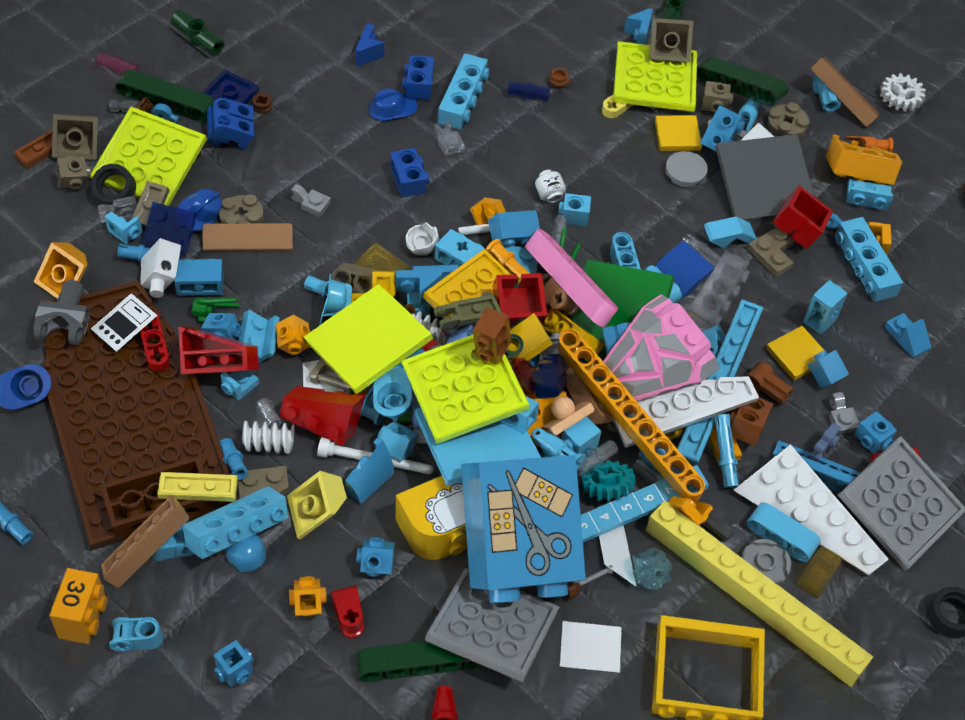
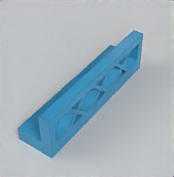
[771,440,861,494]

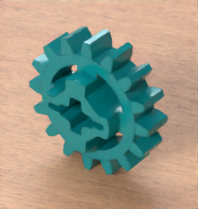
[582,460,635,501]

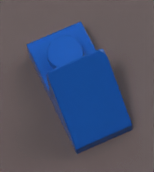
[355,23,384,66]

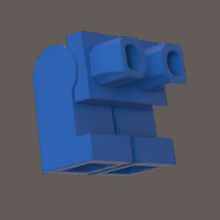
[206,98,254,150]

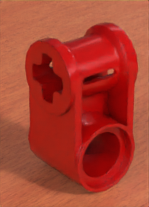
[331,585,364,639]

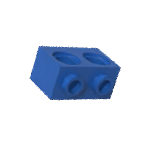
[402,55,434,100]
[390,148,429,198]

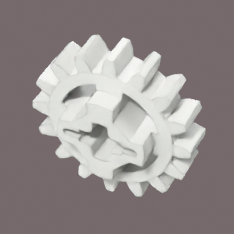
[880,73,926,112]

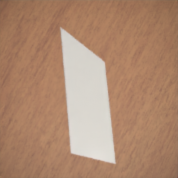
[599,525,636,586]

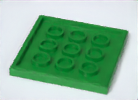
[571,260,675,357]

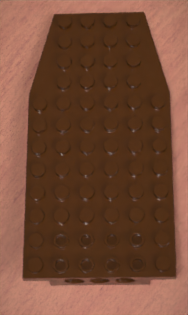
[45,281,239,550]

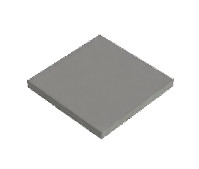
[838,436,965,571]
[425,568,559,682]

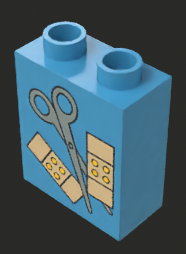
[461,455,586,603]

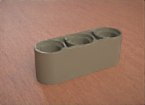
[331,263,382,293]

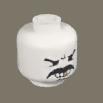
[535,170,566,203]

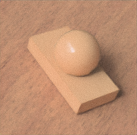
[543,396,595,436]

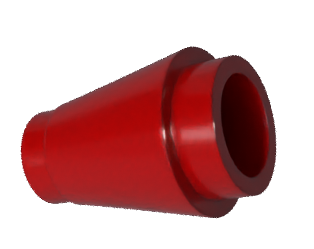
[431,686,458,720]

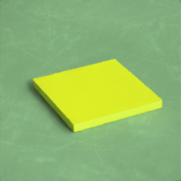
[613,41,697,112]
[90,107,207,209]
[304,284,433,394]
[401,334,530,444]

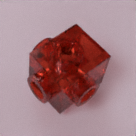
[509,358,537,395]

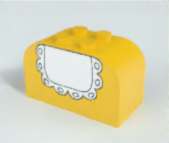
[395,476,467,560]

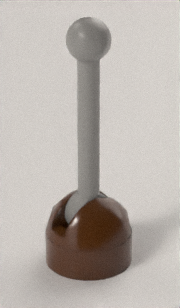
[563,565,614,600]

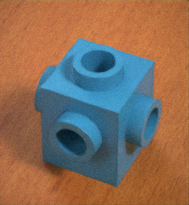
[201,313,241,340]
[854,411,897,453]
[356,537,395,576]
[214,640,254,688]

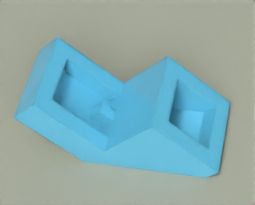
[704,216,756,248]

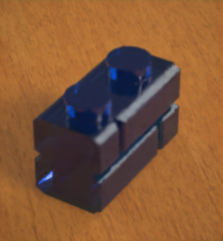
[533,354,567,399]

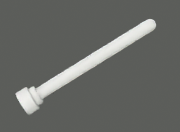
[317,437,434,474]

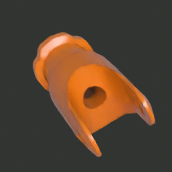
[844,136,893,152]

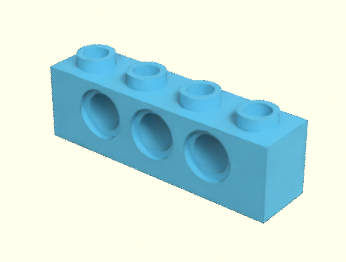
[438,53,490,130]
[835,217,903,302]
[182,486,288,559]

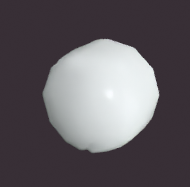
[405,223,439,255]

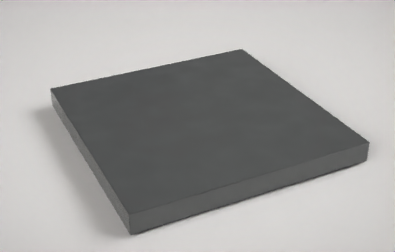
[715,134,814,221]

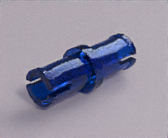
[508,81,550,100]

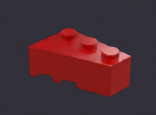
[178,326,259,374]
[279,386,366,446]

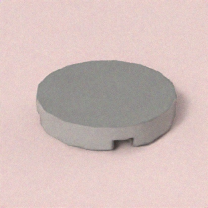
[665,151,708,188]
[741,539,791,585]

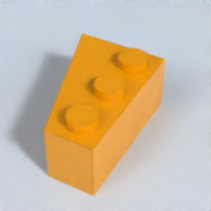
[825,134,902,185]

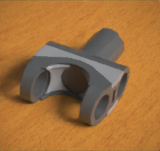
[34,280,90,345]

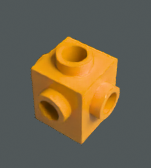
[276,314,310,355]
[289,576,327,616]

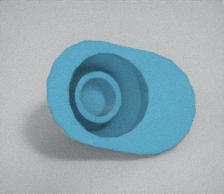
[319,274,352,326]
[373,366,412,421]

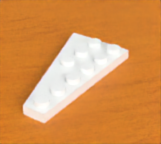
[598,377,759,448]
[734,444,889,576]

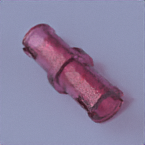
[96,52,140,73]

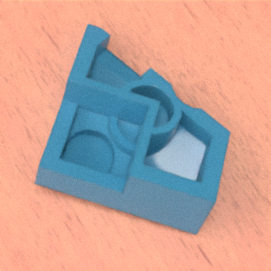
[345,437,394,505]

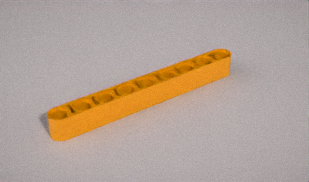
[558,329,705,503]

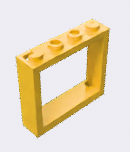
[652,615,765,720]

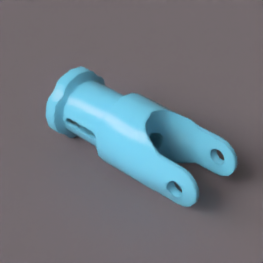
[738,97,764,132]
[532,428,584,469]

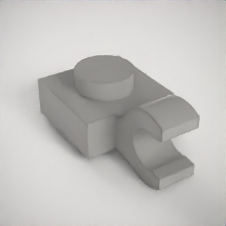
[291,184,331,218]
[829,392,859,436]

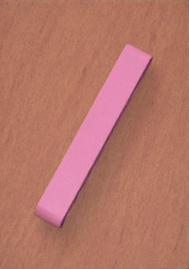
[525,228,619,328]

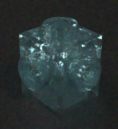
[632,547,672,590]

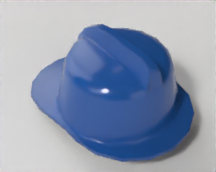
[369,88,418,121]
[176,188,222,231]
[0,364,52,410]

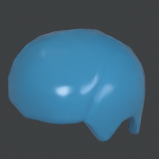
[225,534,266,572]

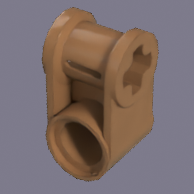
[544,277,580,316]

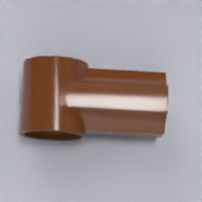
[745,361,794,405]

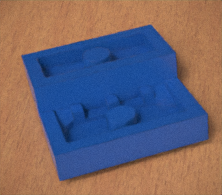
[654,241,715,300]

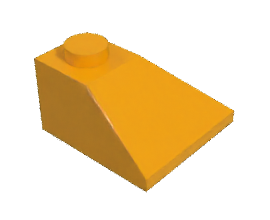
[34,242,87,299]

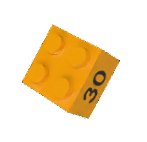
[49,568,108,644]

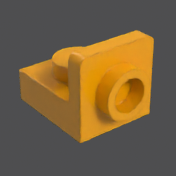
[470,198,506,225]
[868,222,892,255]
[668,496,713,525]

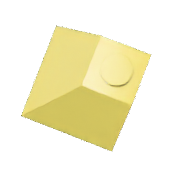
[287,471,347,539]

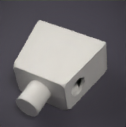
[140,238,181,298]

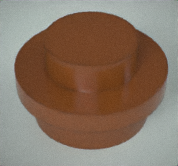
[549,68,569,87]

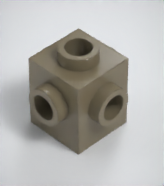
[701,81,733,112]
[55,156,90,189]

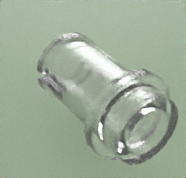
[256,398,282,429]

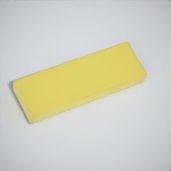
[158,472,238,502]

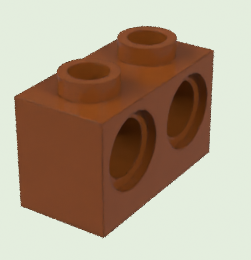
[473,307,511,365]
[730,398,773,446]

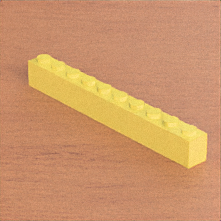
[646,501,873,687]

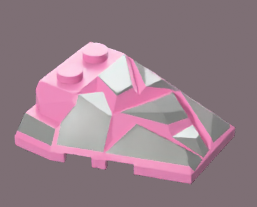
[603,294,720,401]

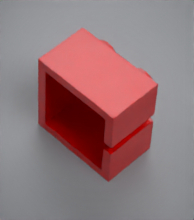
[773,185,833,249]
[492,273,547,328]

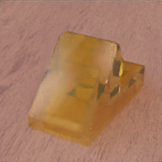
[796,545,844,599]

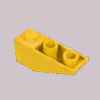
[543,308,605,361]

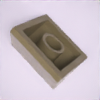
[648,18,694,62]
[52,114,98,160]

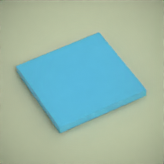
[415,408,541,486]

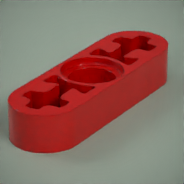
[140,312,170,372]

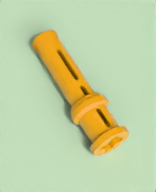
[485,239,530,281]

